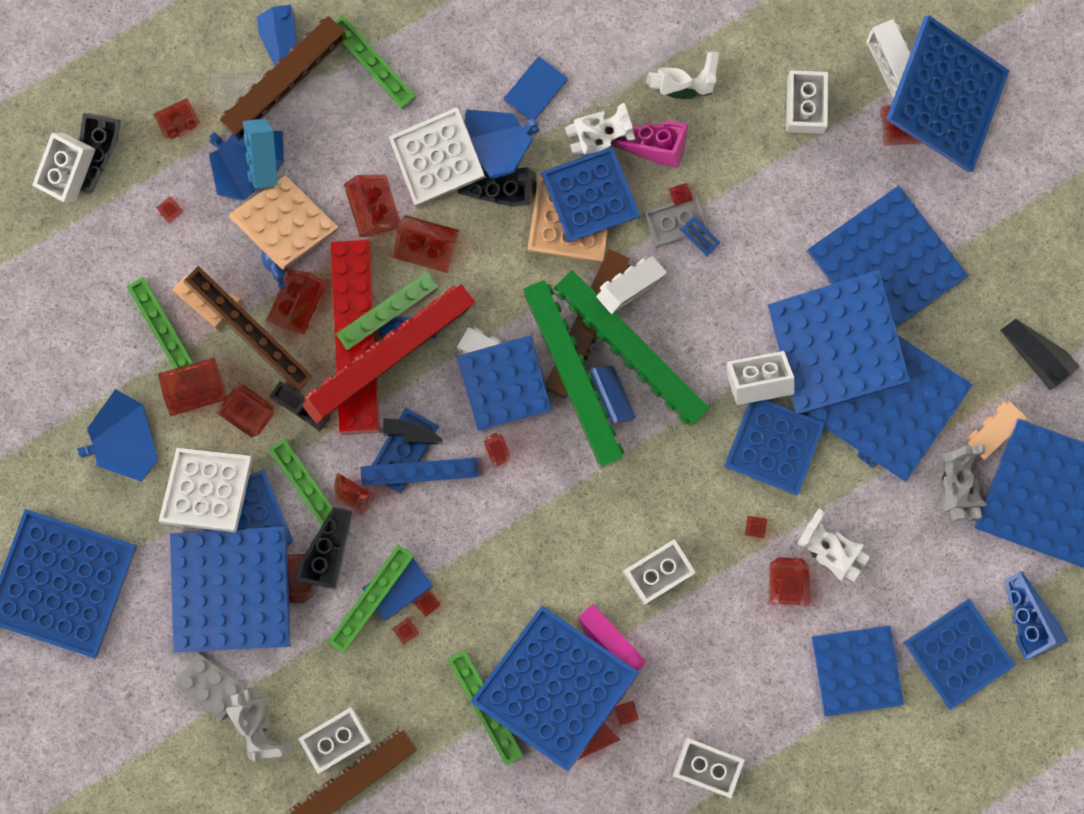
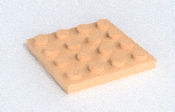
[229,175,338,270]
[527,176,608,263]

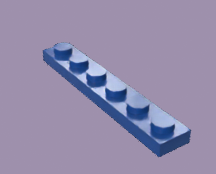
[360,457,479,487]

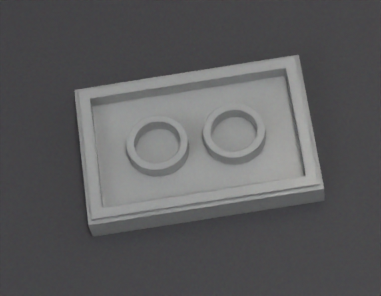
[643,195,710,248]

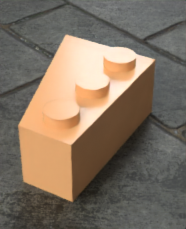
[172,276,245,332]
[967,400,1028,460]

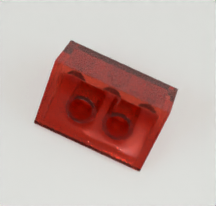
[344,175,402,237]
[393,215,459,273]
[266,269,327,335]
[158,357,227,417]

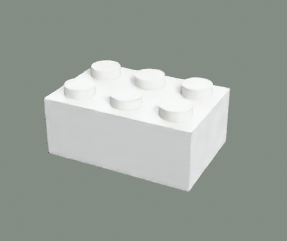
[786,70,828,134]
[33,133,95,202]
[727,351,794,405]
[623,539,696,605]
[298,707,373,774]
[672,738,744,798]

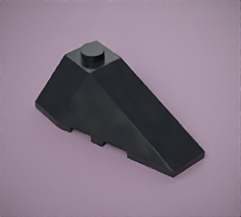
[79,113,121,192]
[457,167,536,207]
[1000,319,1080,390]
[296,507,353,590]

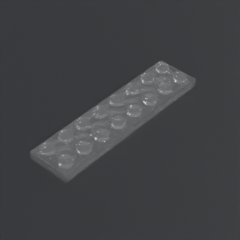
[208,73,361,116]

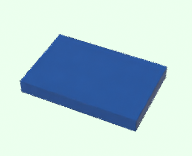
[503,56,568,120]
[590,366,636,424]
[362,558,433,621]

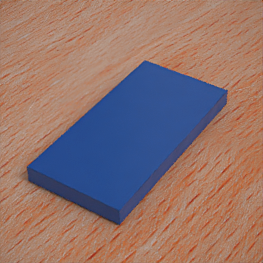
[372,407,439,494]

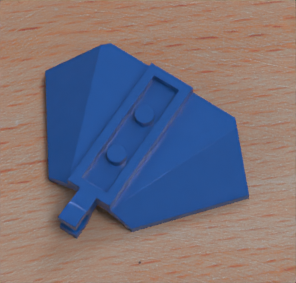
[464,109,540,178]
[209,131,284,201]
[77,389,158,482]

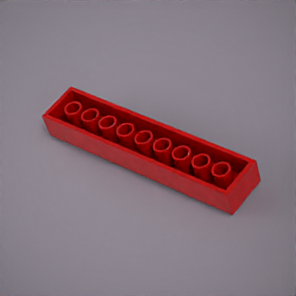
[330,240,380,435]
[302,284,476,424]

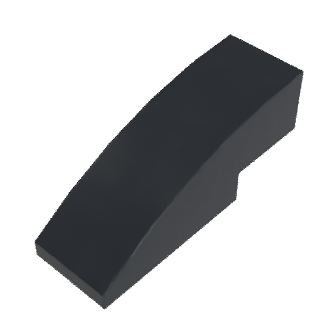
[269,381,331,432]
[383,418,443,445]

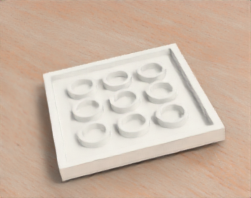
[389,107,486,207]
[159,448,253,532]

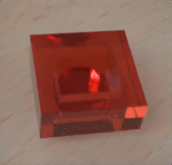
[668,183,693,205]
[156,196,184,223]
[744,516,767,539]
[413,588,441,617]
[392,617,420,645]
[615,700,639,725]

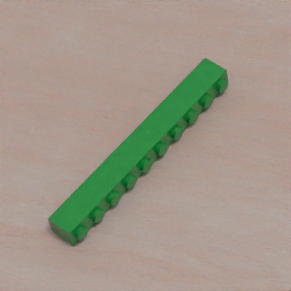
[553,270,709,426]
[523,280,625,469]

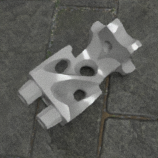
[942,445,987,521]
[226,687,293,761]

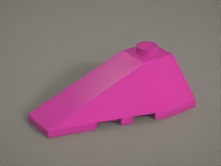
[607,121,688,168]
[578,604,647,671]

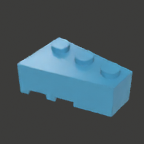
[243,118,278,188]

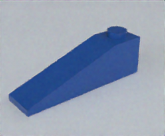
[257,4,303,83]
[1005,571,1069,660]

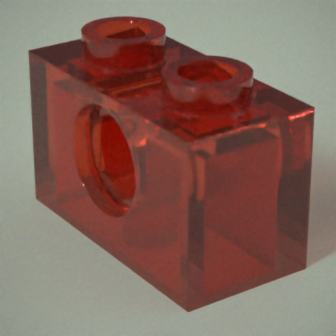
[153,98,200,139]
[484,433,511,468]

